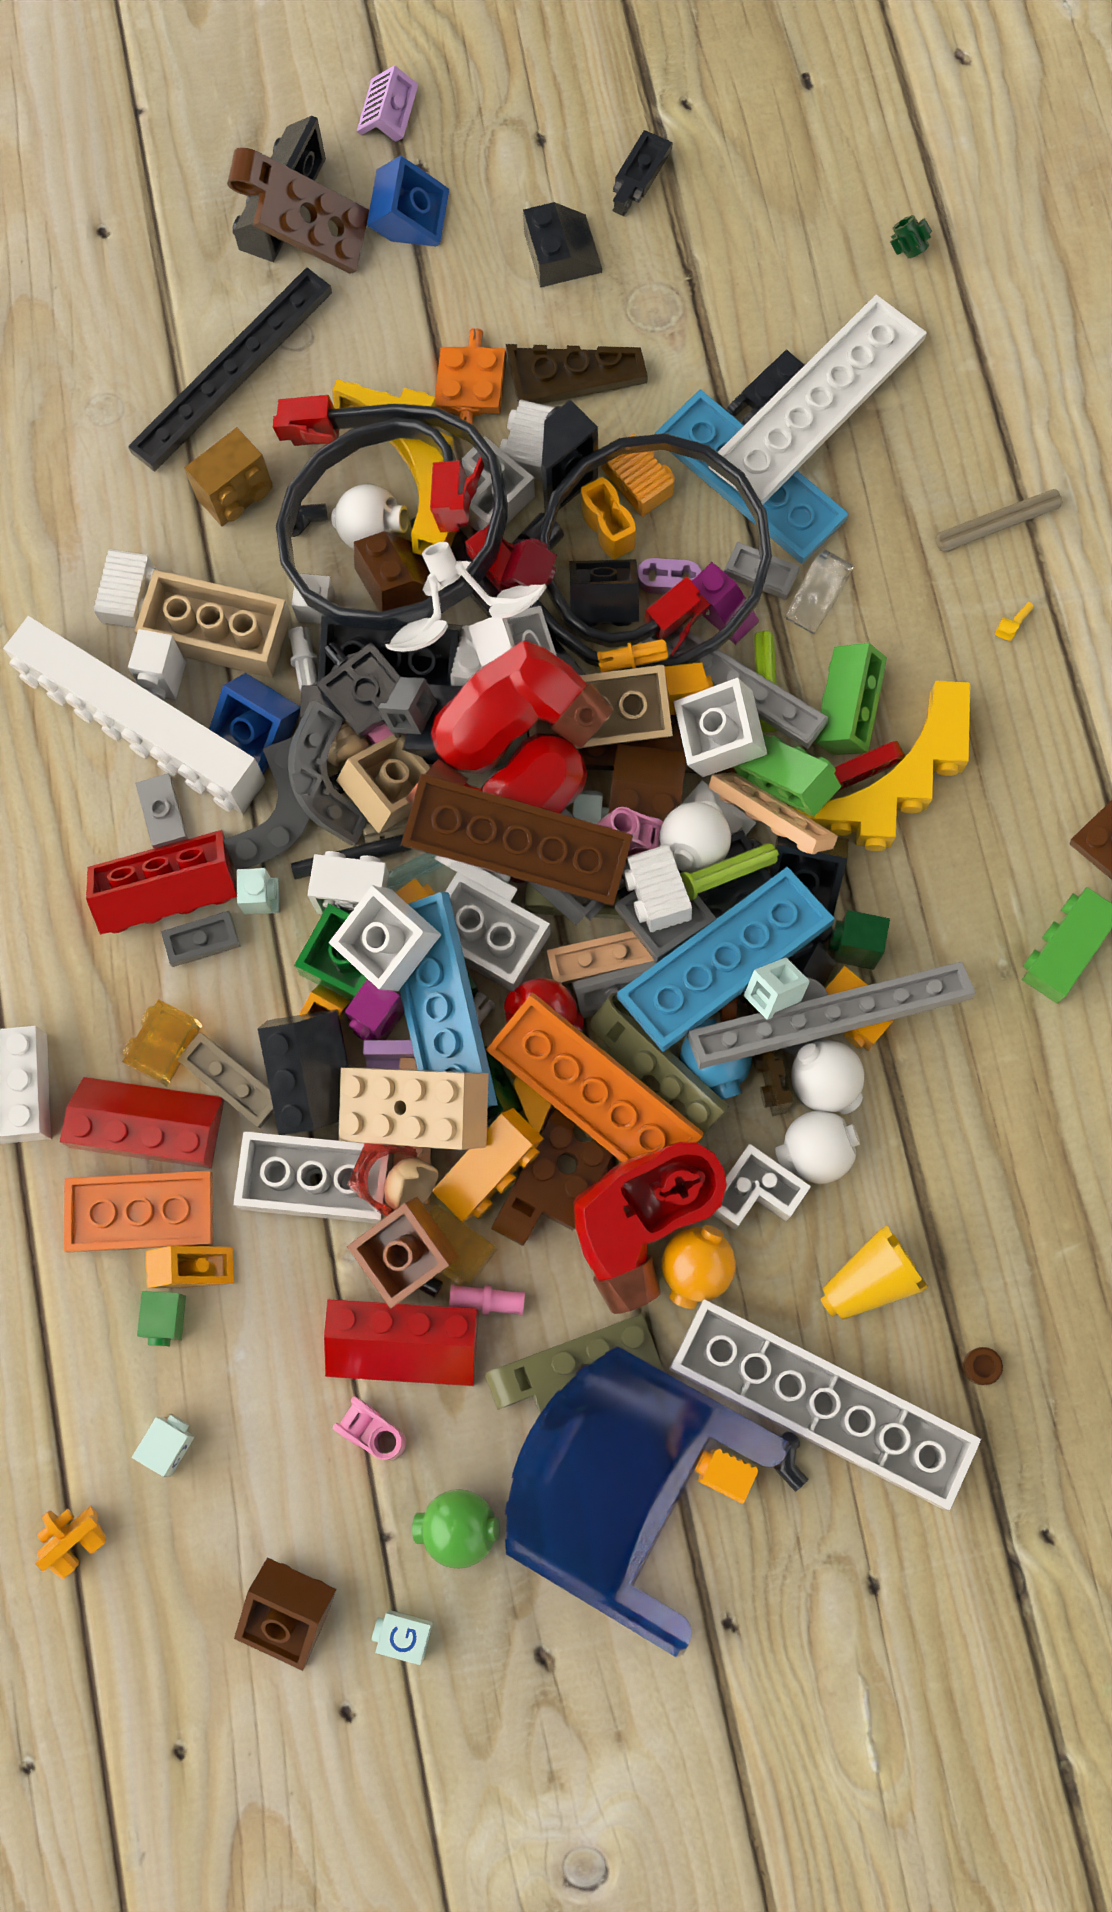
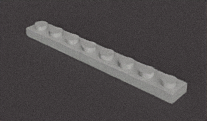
[687,962,976,1069]

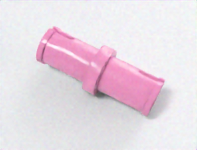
[449,1284,525,1316]

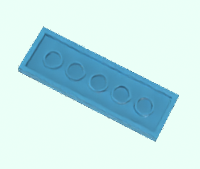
[655,389,849,564]
[617,867,835,1052]
[400,892,498,1108]

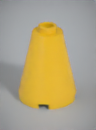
[820,1225,928,1320]

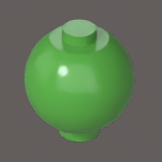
[412,1489,500,1569]

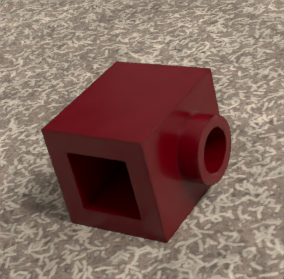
[500,538,557,588]

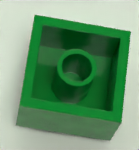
[294,903,367,1001]

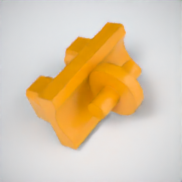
[35,1506,106,1579]

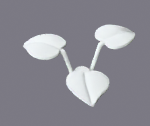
[385,542,547,652]

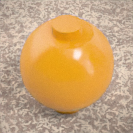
[661,1225,736,1309]

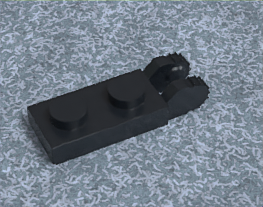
[726,349,805,425]

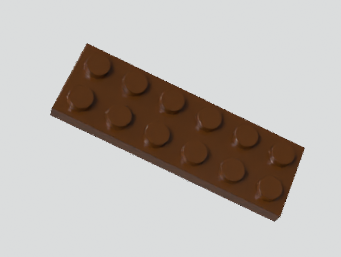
[401,774,633,906]

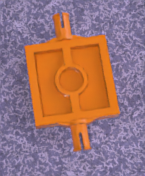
[435,328,507,424]

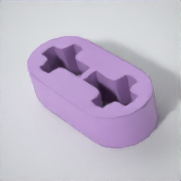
[638,558,701,594]

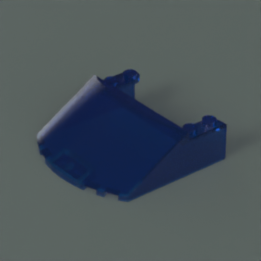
[505,1347,791,1657]

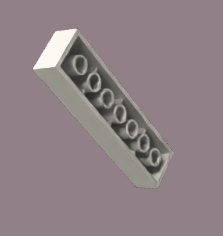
[3,616,266,814]
[669,1299,981,1510]

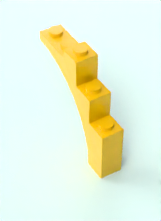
[332,379,457,555]
[790,681,970,851]

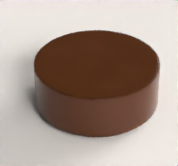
[963,1347,1003,1385]

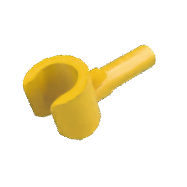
[995,602,1034,641]

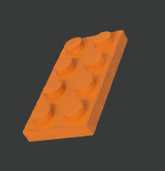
[64,1171,213,1253]

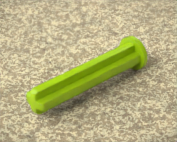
[754,630,778,733]
[680,843,779,900]

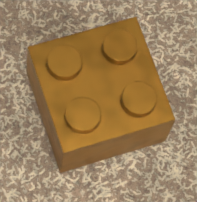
[184,427,273,527]

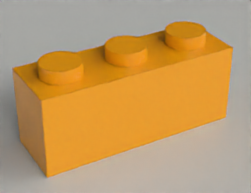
[432,1108,544,1222]

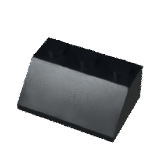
[541,399,598,513]
[257,1009,349,1135]

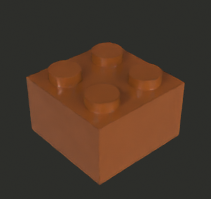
[347,1197,460,1309]

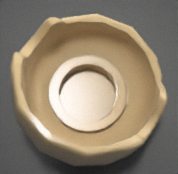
[384,1157,438,1210]

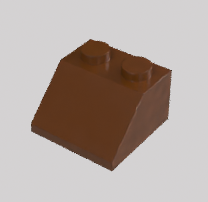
[354,531,430,612]
[608,744,686,822]
[234,1557,337,1671]

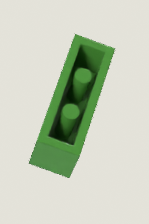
[815,643,887,755]
[734,734,841,817]
[1022,887,1112,1004]

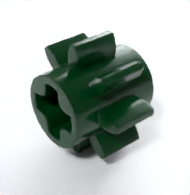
[890,215,932,258]

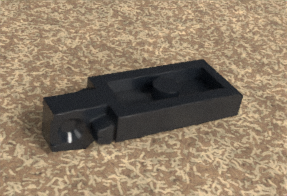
[612,130,673,216]

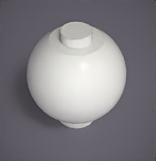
[331,484,409,549]
[660,801,731,873]
[791,1040,864,1114]
[775,1111,860,1184]

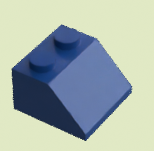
[366,155,449,247]
[209,673,301,774]

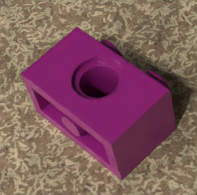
[345,979,405,1041]

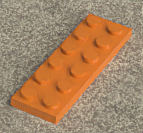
[486,992,704,1162]

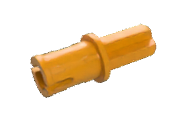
[597,639,668,673]

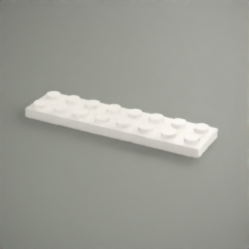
[708,295,927,505]

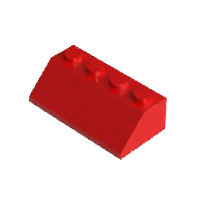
[86,830,237,935]
[59,1077,224,1169]
[324,1299,479,1386]

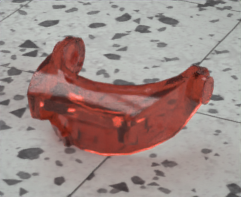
[347,1143,418,1216]

